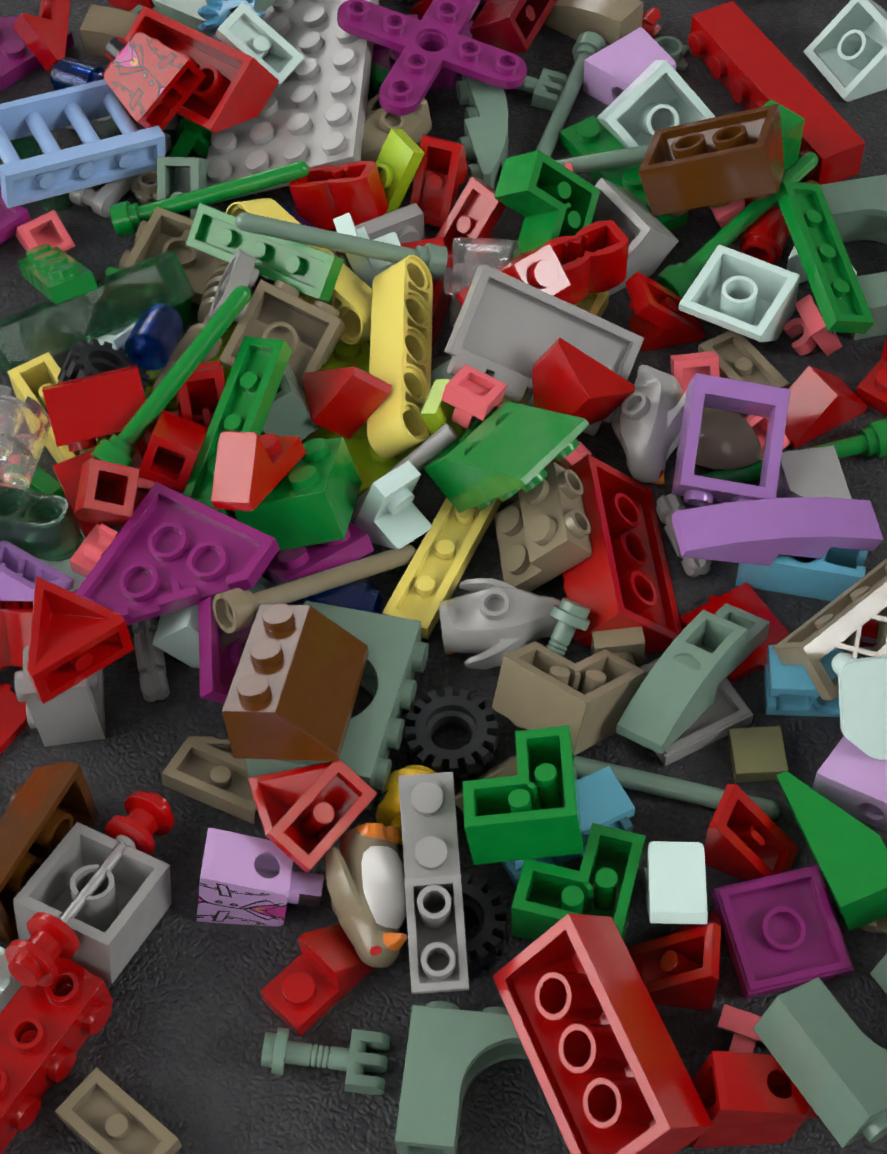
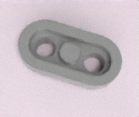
[208,249,259,322]

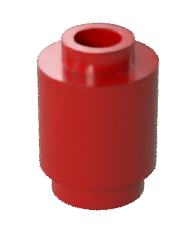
[739,207,790,264]

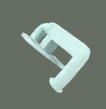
[831,652,887,760]

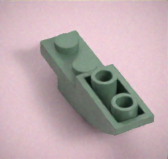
[456,75,508,191]
[616,603,770,754]

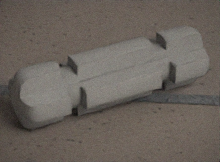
[656,494,712,578]
[131,617,170,702]

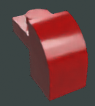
[74,458,175,528]

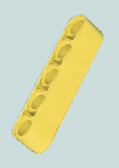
[226,198,372,344]
[367,255,433,459]

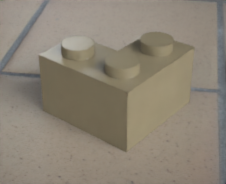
[492,641,646,756]

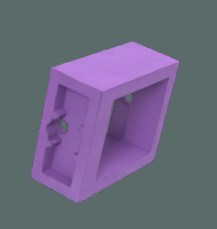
[671,373,790,506]

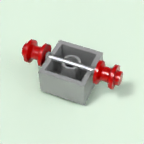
[5,791,174,987]

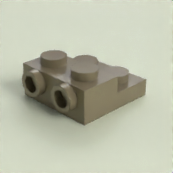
[118,207,223,305]
[219,280,345,390]
[494,462,593,592]

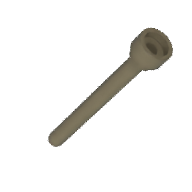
[213,544,416,633]

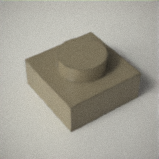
[590,626,645,667]

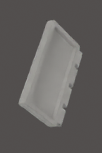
[444,264,644,436]

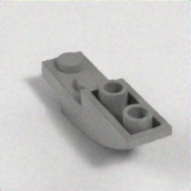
[398,772,469,994]

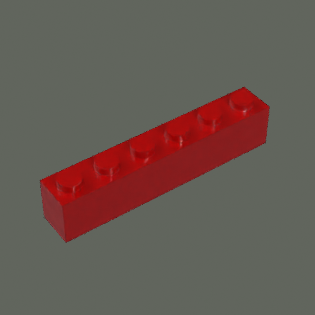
[688,0,865,185]

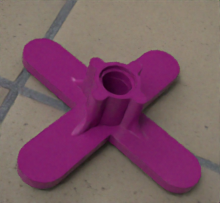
[337,0,527,115]

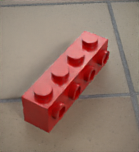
[0,957,114,1154]

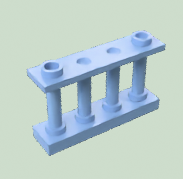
[0,79,165,208]

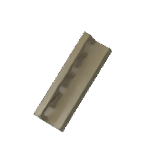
[773,558,887,701]

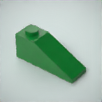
[776,771,887,931]

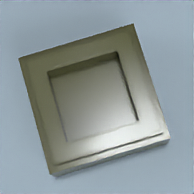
[728,726,788,783]

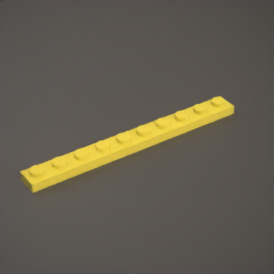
[382,291,609,640]

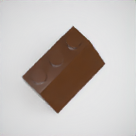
[638,104,785,216]
[222,604,369,762]
[0,761,99,945]

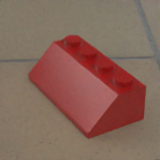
[103,6,279,133]
[563,454,682,653]
[492,913,714,1154]

